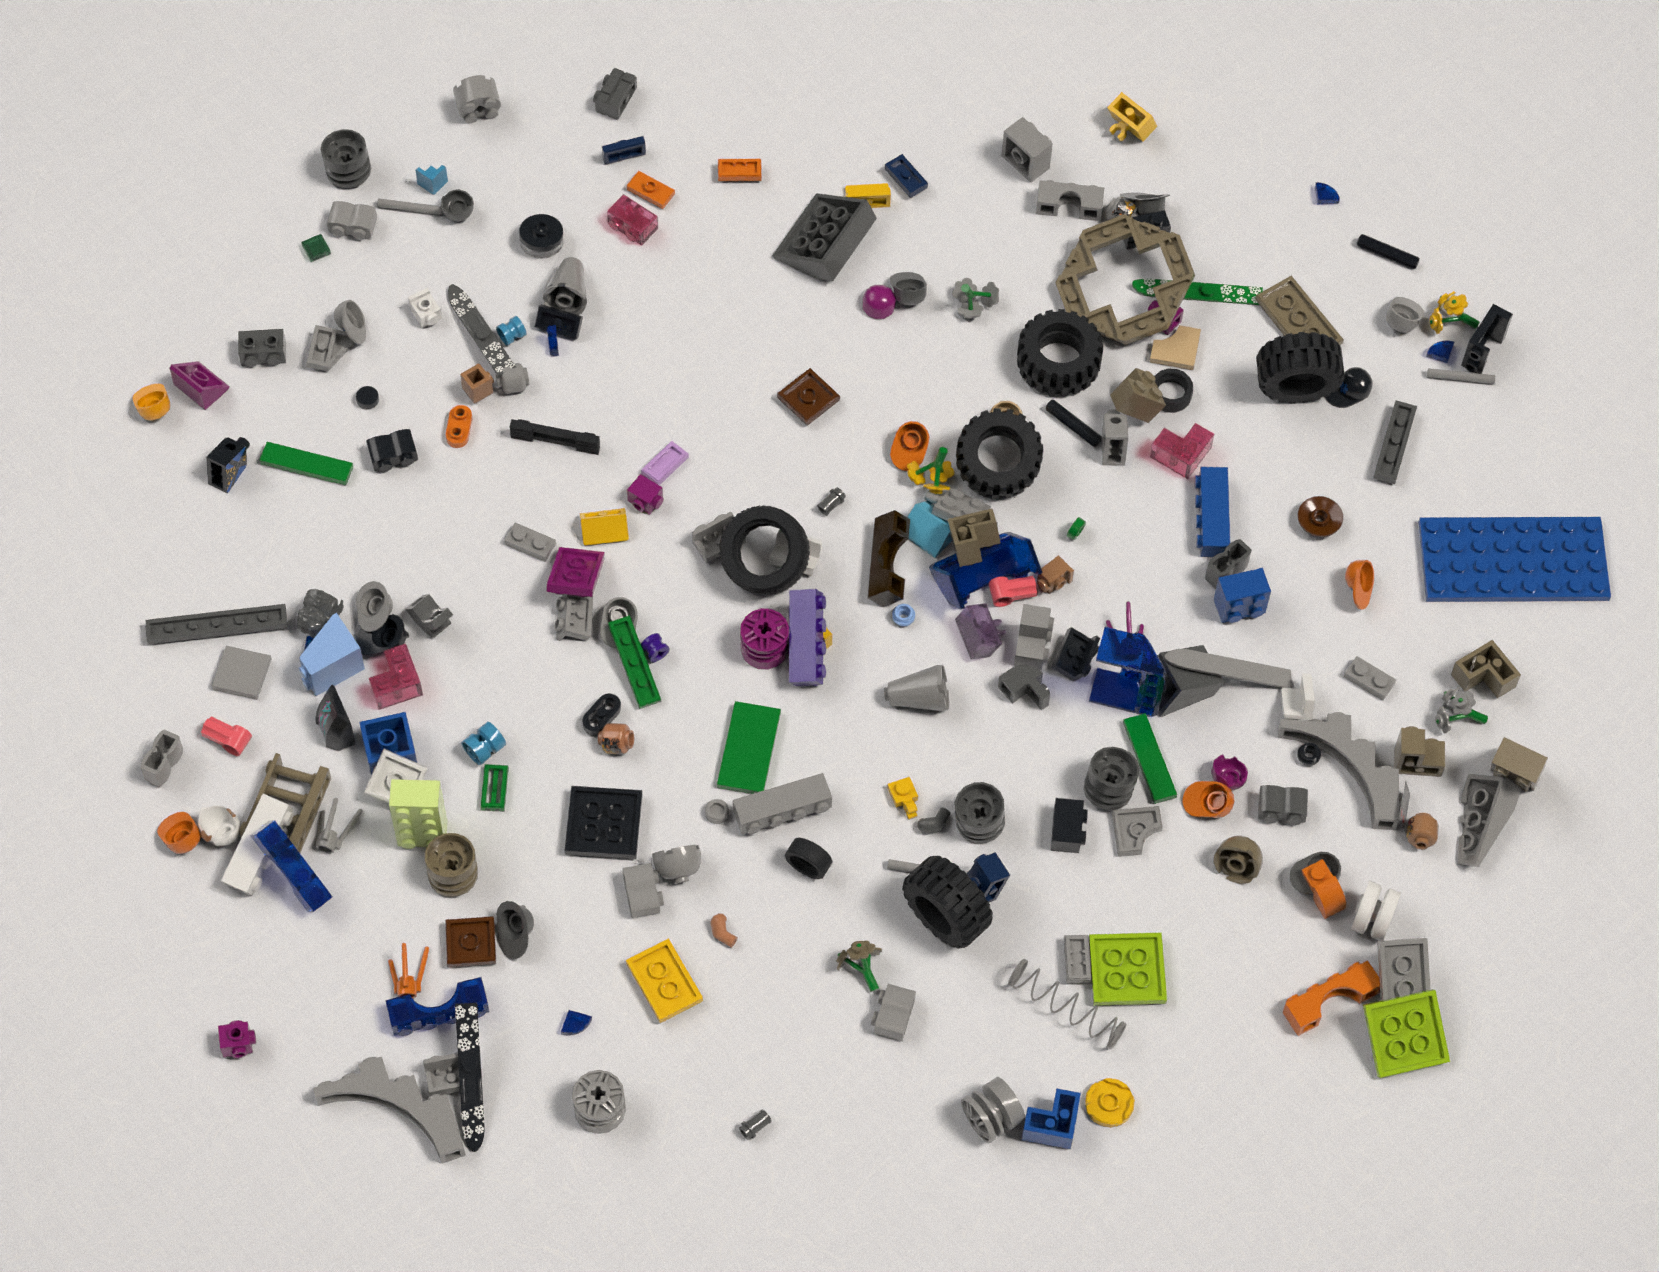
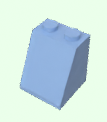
[299,613,365,696]

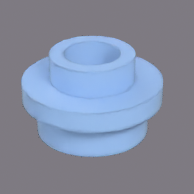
[892,604,915,626]

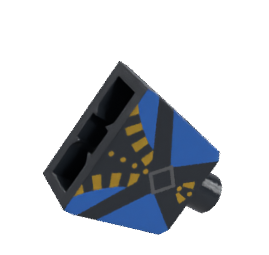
[206,437,250,493]

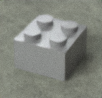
[1001,117,1053,182]

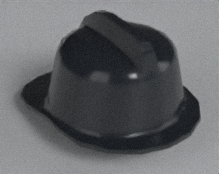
[356,614,409,656]

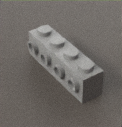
[733,773,832,834]

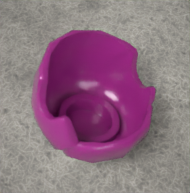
[862,285,896,319]
[1211,754,1248,790]

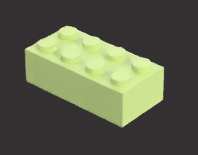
[389,779,448,849]

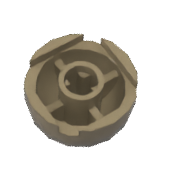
[1213,836,1263,884]

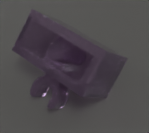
[955,603,1006,660]

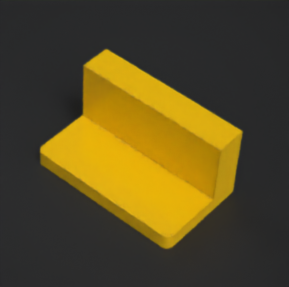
[845,183,891,208]
[579,508,629,545]

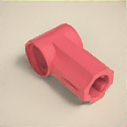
[988,576,1037,607]
[201,716,252,756]

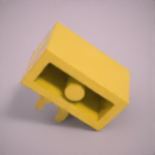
[1107,92,1157,142]

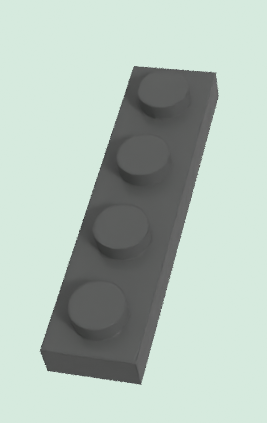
[1373,400,1417,484]

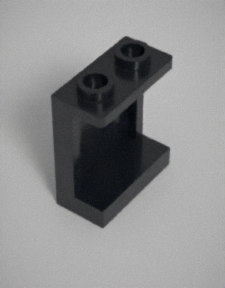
[1461,304,1513,374]

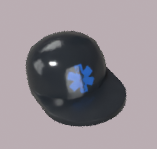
[1325,367,1373,408]

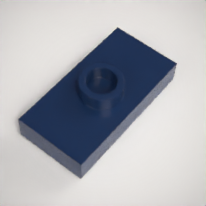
[602,136,646,165]

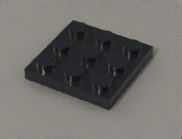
[564,786,643,859]

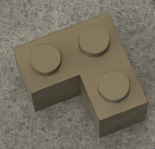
[1110,368,1166,423]
[948,509,1001,567]
[1451,640,1521,698]
[1394,726,1445,777]

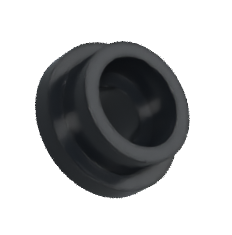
[1297,743,1321,766]

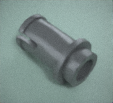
[817,487,846,516]
[739,1109,772,1140]

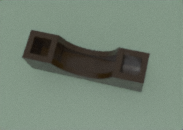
[867,510,910,607]

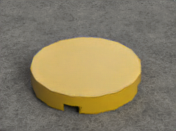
[1085,1078,1135,1128]

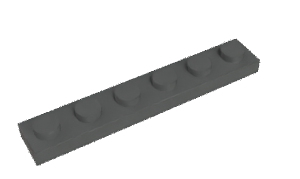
[145,604,288,644]

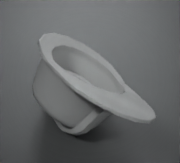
[356,581,393,632]

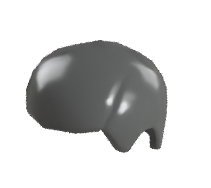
[440,189,474,222]

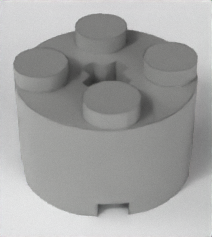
[453,75,501,123]

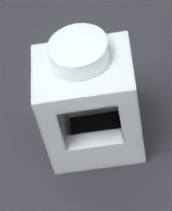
[408,288,442,328]

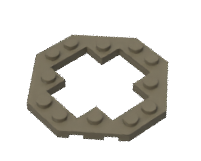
[1055,214,1195,345]

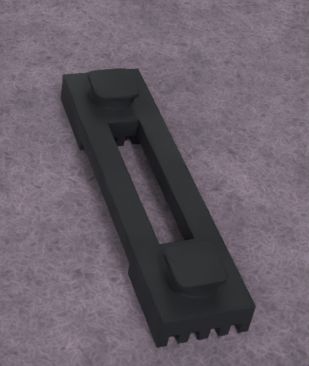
[509,419,600,455]

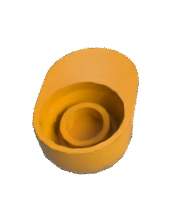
[132,384,170,420]

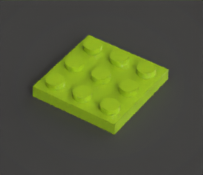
[1089,932,1167,1006]
[1363,989,1450,1078]

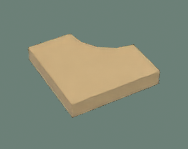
[1150,325,1201,370]

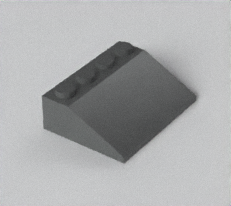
[772,193,877,281]

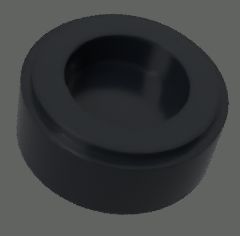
[356,386,379,409]

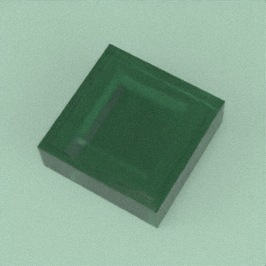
[301,234,331,262]

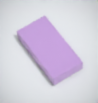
[641,441,689,486]

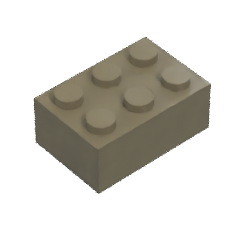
[1491,737,1548,792]

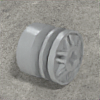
[572,1070,626,1134]
[961,1077,1025,1144]

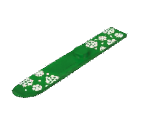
[1132,279,1263,306]

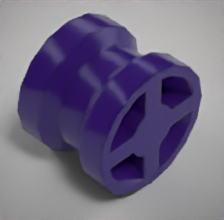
[641,633,670,662]

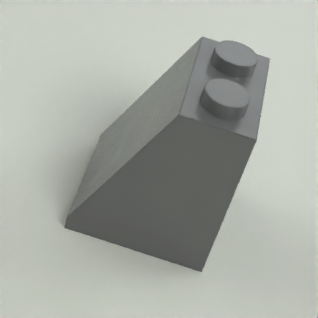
[1139,645,1225,717]

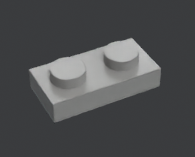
[504,522,556,562]
[1344,656,1397,701]

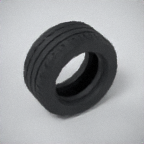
[719,505,810,595]

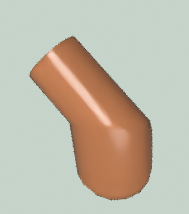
[710,913,738,948]

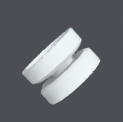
[1351,880,1401,941]

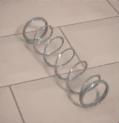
[1008,959,1127,1049]

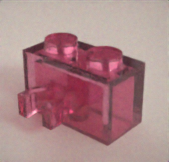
[607,194,658,246]

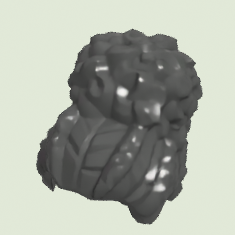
[297,589,344,638]

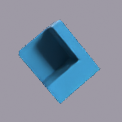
[415,165,448,195]

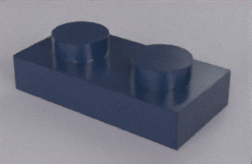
[885,154,928,198]

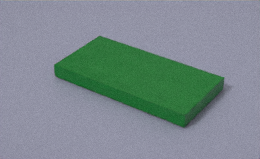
[717,701,781,794]

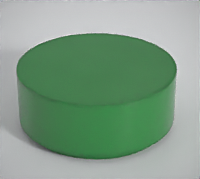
[1066,517,1086,540]

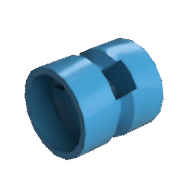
[461,721,506,765]

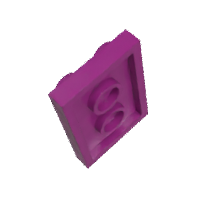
[547,547,605,597]

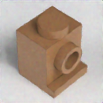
[1037,555,1074,594]

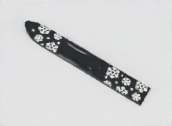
[455,1002,485,1151]

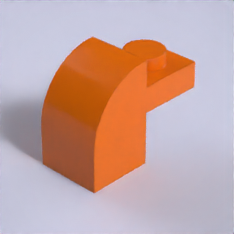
[1302,859,1346,919]

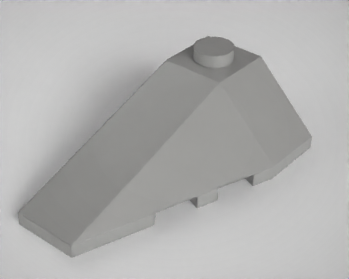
[1458,774,1521,867]

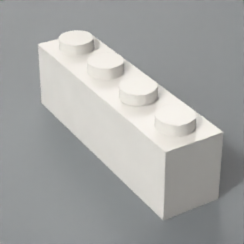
[221,794,294,896]

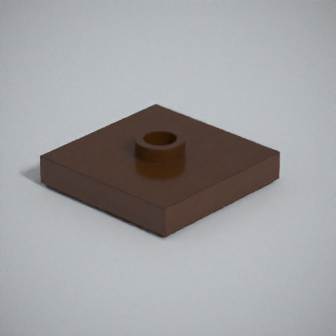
[777,368,840,426]
[445,916,496,968]

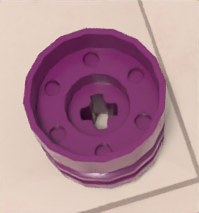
[740,608,789,670]

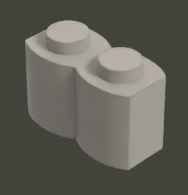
[327,201,377,240]
[141,729,183,787]
[623,863,664,918]
[871,984,916,1041]

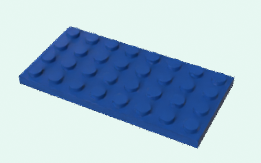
[1418,517,1611,602]

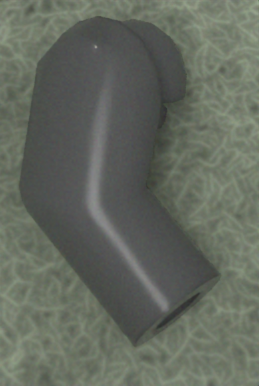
[917,807,951,833]

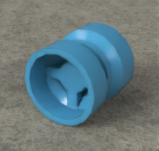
[496,316,527,346]

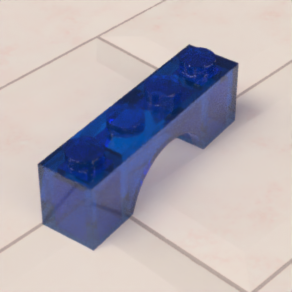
[250,820,333,912]
[385,977,489,1036]

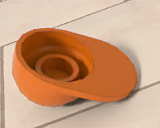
[890,421,930,471]
[1345,560,1374,610]
[1183,781,1234,818]
[157,812,201,854]

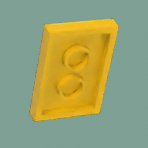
[626,938,703,1023]

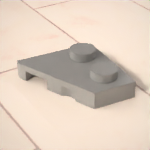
[306,325,354,371]

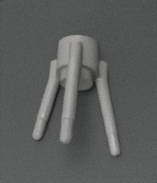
[315,798,363,853]

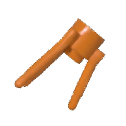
[388,943,429,999]

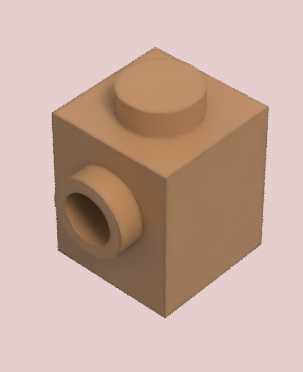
[460,363,494,404]

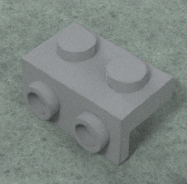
[692,512,746,564]
[423,1051,460,1096]

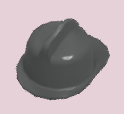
[1120,192,1170,215]
[496,901,534,959]

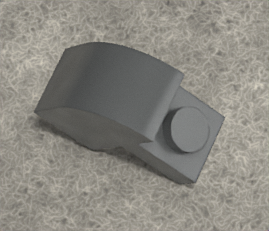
[405,594,453,638]
[998,665,1050,710]

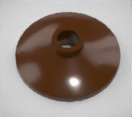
[1297,496,1343,537]

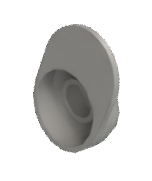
[1386,297,1424,333]
[334,300,366,344]
[600,597,638,648]

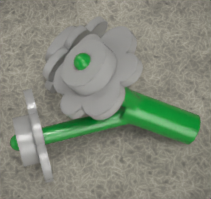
[952,278,999,319]
[1435,686,1488,734]

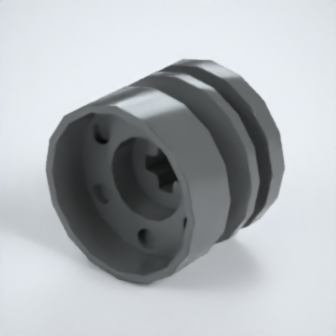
[320,129,371,188]
[1083,746,1139,810]
[955,782,1005,844]

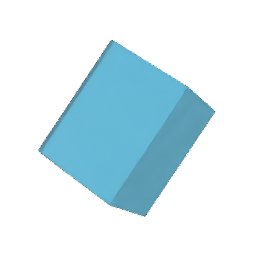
[908,501,952,559]

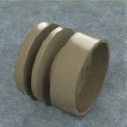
[425,833,478,897]

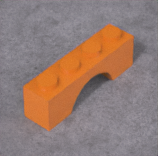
[1282,960,1380,1036]

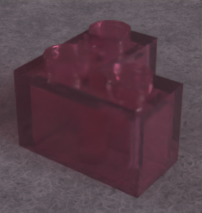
[1150,423,1215,479]
[369,644,423,710]

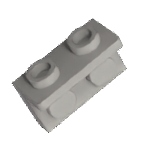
[554,594,593,641]

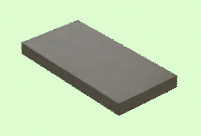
[1255,275,1344,345]

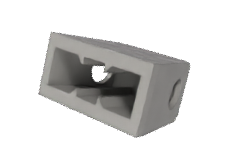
[1102,409,1128,466]

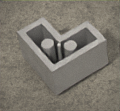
[1014,604,1054,670]

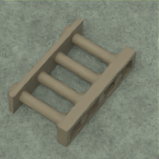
[239,753,332,861]

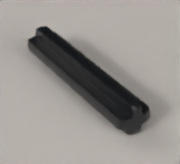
[1357,234,1420,269]
[1046,399,1102,447]

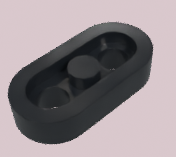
[582,693,621,735]

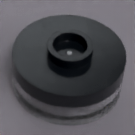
[519,214,563,259]

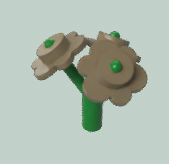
[836,940,882,992]

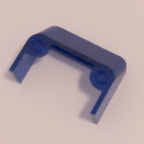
[929,532,1043,610]
[1089,627,1167,717]

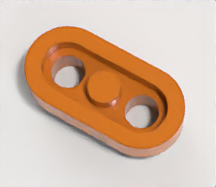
[446,405,473,448]

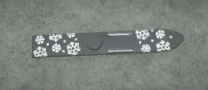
[448,284,516,377]

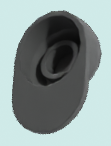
[890,272,927,305]
[1290,851,1341,894]

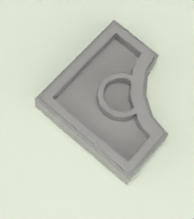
[1112,806,1163,857]

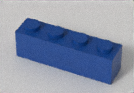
[1194,467,1230,557]

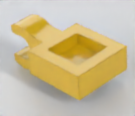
[888,777,918,819]

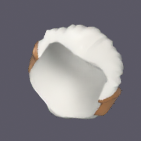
[198,805,240,847]

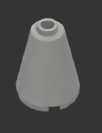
[543,257,587,315]
[884,665,949,711]

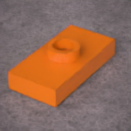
[718,159,762,181]
[627,170,675,209]

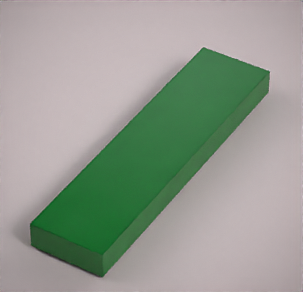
[259,441,354,485]
[608,615,661,709]
[1123,713,1177,804]

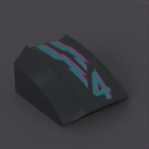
[315,685,356,751]

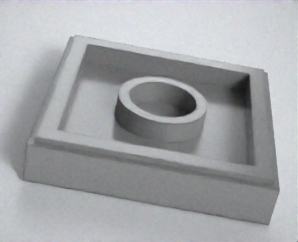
[212,645,272,699]

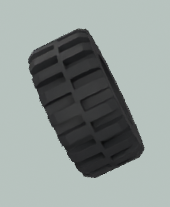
[1017,309,1103,397]
[1256,332,1345,403]
[956,408,1044,499]
[902,856,993,949]

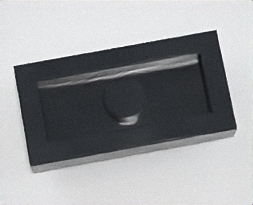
[534,304,583,339]

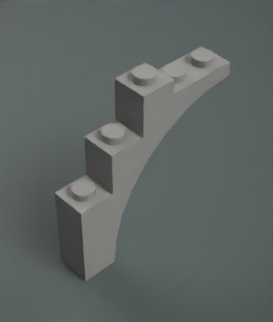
[1278,712,1399,830]
[313,1056,466,1163]

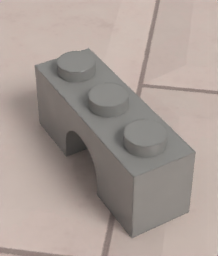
[1036,180,1105,221]

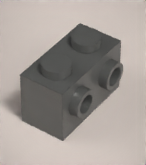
[238,329,286,367]

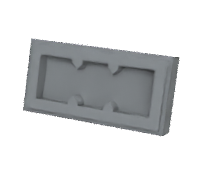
[1064,935,1091,983]

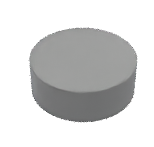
[705,799,729,824]

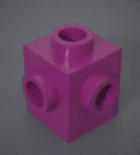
[218,1020,256,1058]

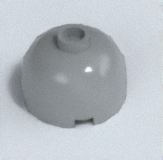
[652,845,701,884]

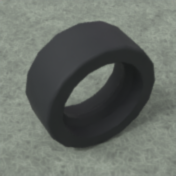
[1154,368,1193,413]
[785,837,833,879]

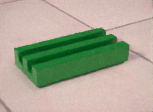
[481,764,509,812]

